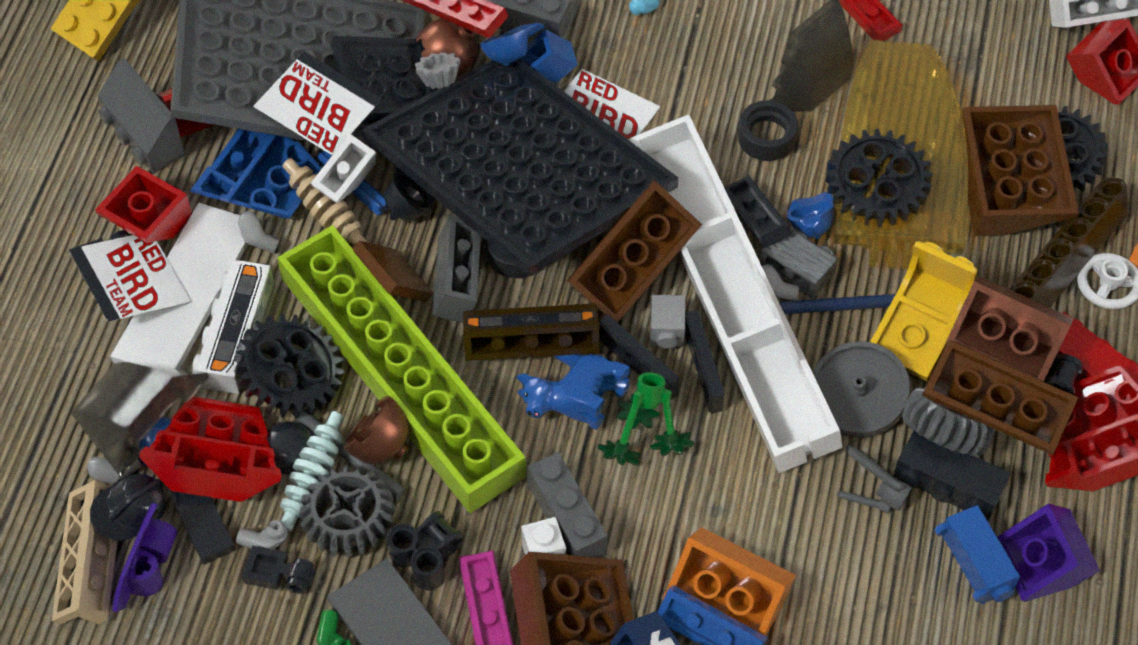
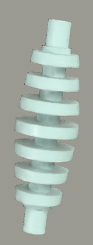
[280,411,344,532]

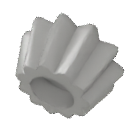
[415,53,460,89]

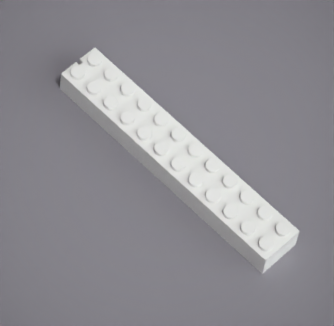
[630,114,843,473]

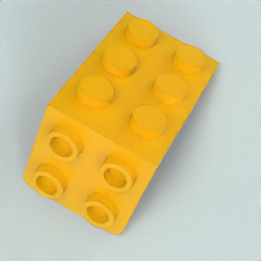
[50,0,141,61]
[870,241,978,381]

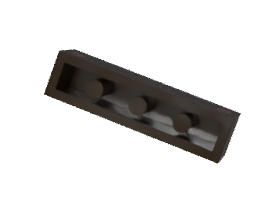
[463,303,600,361]

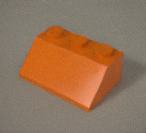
[663,527,797,636]

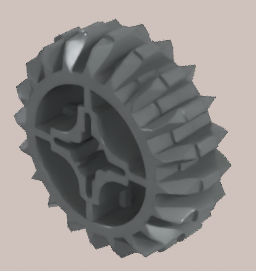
[902,388,996,456]
[299,464,395,558]

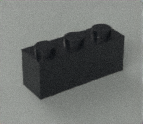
[893,431,1011,522]

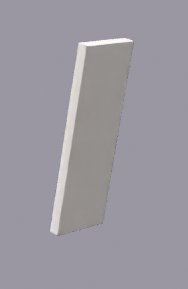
[110,203,249,382]

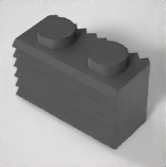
[760,229,838,299]

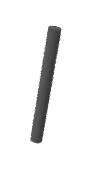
[297,411,406,500]

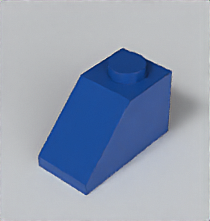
[521,29,578,83]

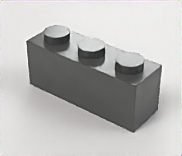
[432,215,480,323]
[527,452,608,558]

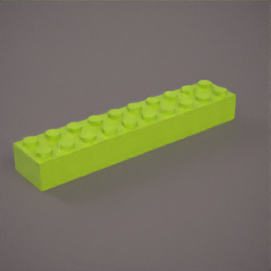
[277,225,526,513]

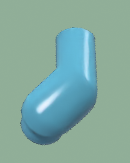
[629,0,660,16]

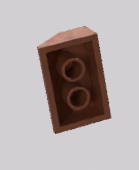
[946,276,1073,382]

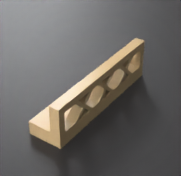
[52,480,117,625]

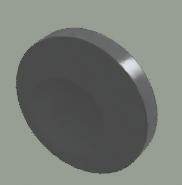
[813,341,910,438]

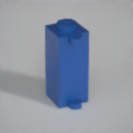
[934,505,1020,604]

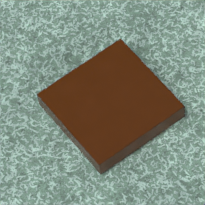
[353,240,434,302]

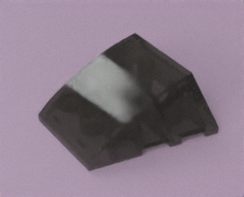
[769,0,853,112]
[70,362,209,478]

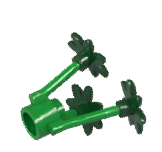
[597,372,695,466]

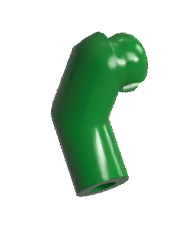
[317,610,351,645]

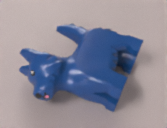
[516,354,630,430]

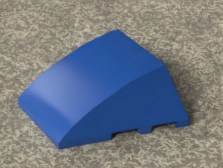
[190,129,322,219]

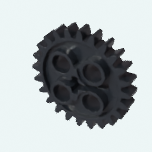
[1058,106,1108,192]
[825,128,933,227]
[233,314,344,419]

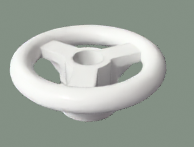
[1077,253,1138,309]

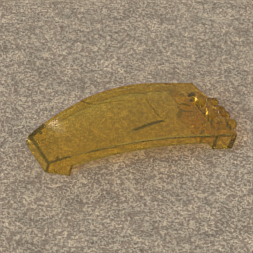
[833,40,968,269]

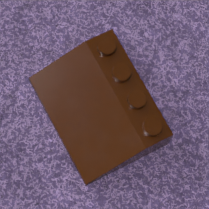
[955,105,1079,236]
[510,551,634,645]

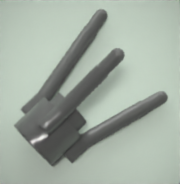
[837,444,912,514]

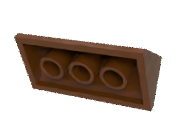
[567,180,702,323]
[922,340,1078,455]

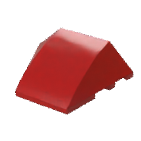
[1045,365,1138,492]
[139,396,282,502]

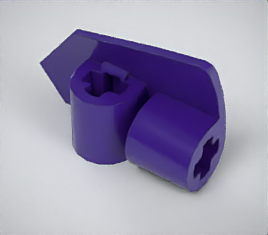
[112,503,178,612]

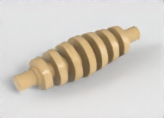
[282,158,367,246]

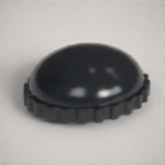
[267,421,314,476]

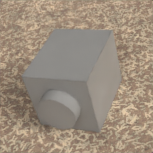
[650,295,685,349]

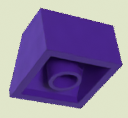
[997,503,1100,602]

